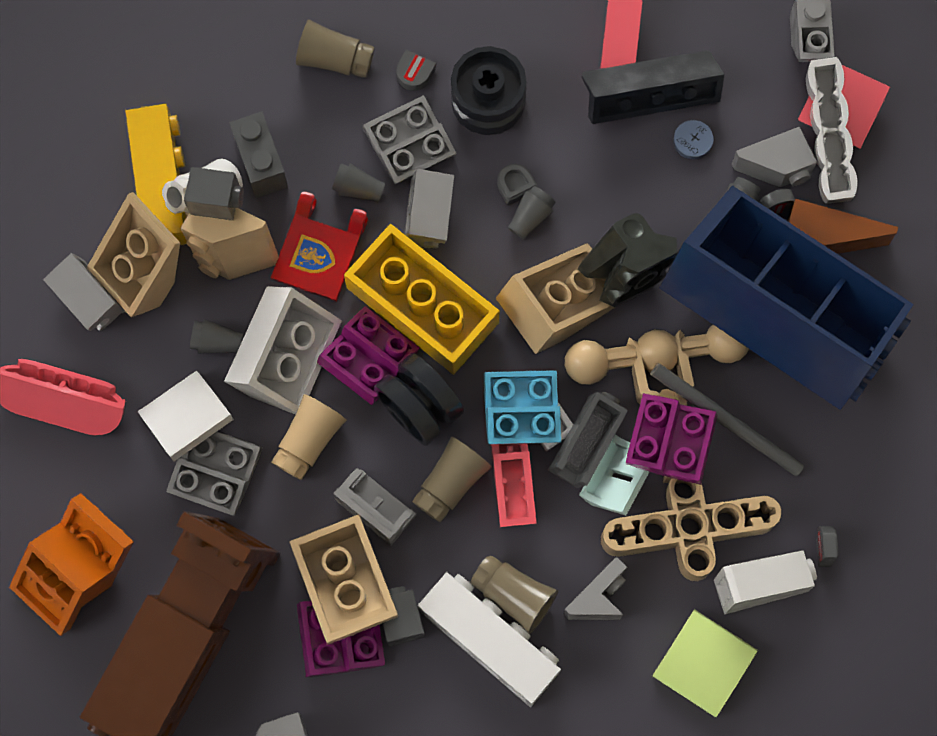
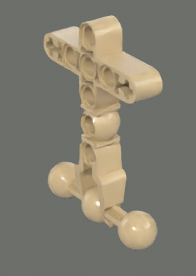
[565,325,781,581]

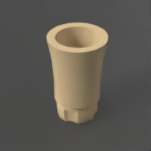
[272,394,347,480]

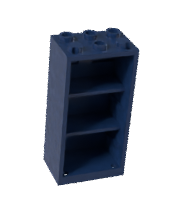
[659,185,914,410]

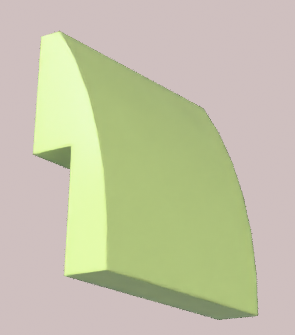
[653,609,758,717]

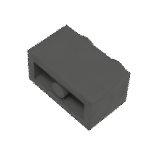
[229,111,288,198]

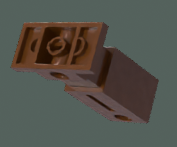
[79,512,281,736]

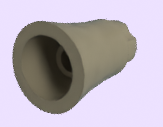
[296,19,375,78]
[413,437,492,523]
[470,555,558,634]

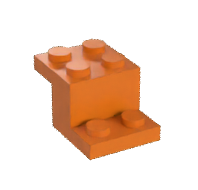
[9,493,134,636]

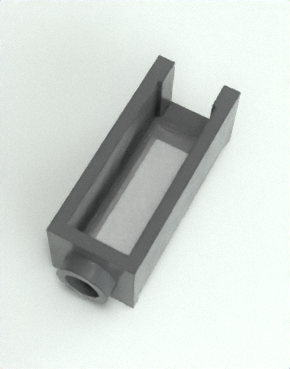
[547,392,628,488]

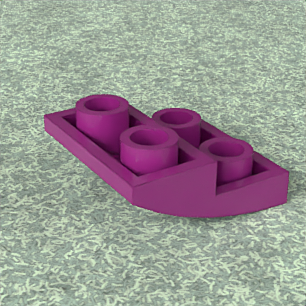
[317,306,420,405]
[625,393,718,485]
[297,601,385,678]

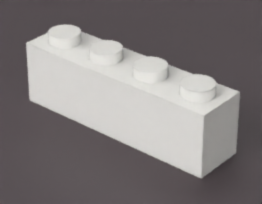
[417,572,561,707]

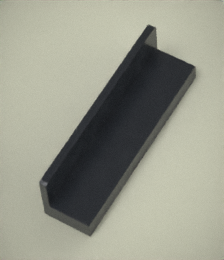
[581,51,725,125]

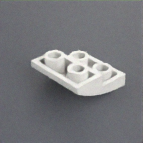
[138,370,234,462]

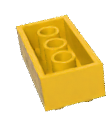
[344,223,500,375]

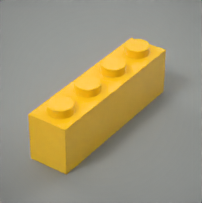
[125,104,189,245]

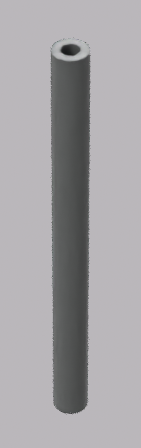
[651,363,804,476]

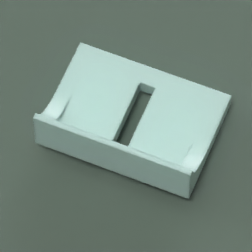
[579,434,649,516]

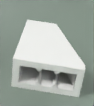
[714,550,817,615]

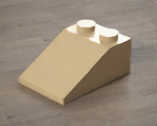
[86,192,180,318]
[496,243,615,354]
[289,514,399,644]

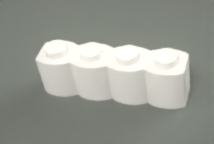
[806,57,857,204]

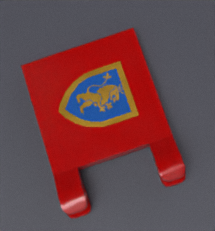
[271,191,368,301]

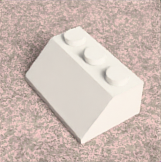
[224,286,342,415]

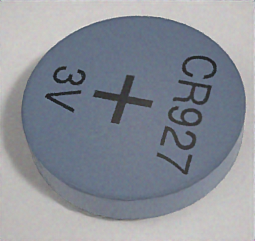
[673,120,713,159]

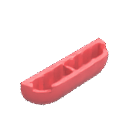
[0,359,125,435]

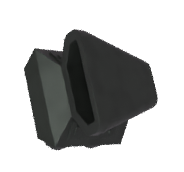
[578,213,678,307]

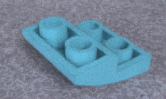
[483,371,561,444]

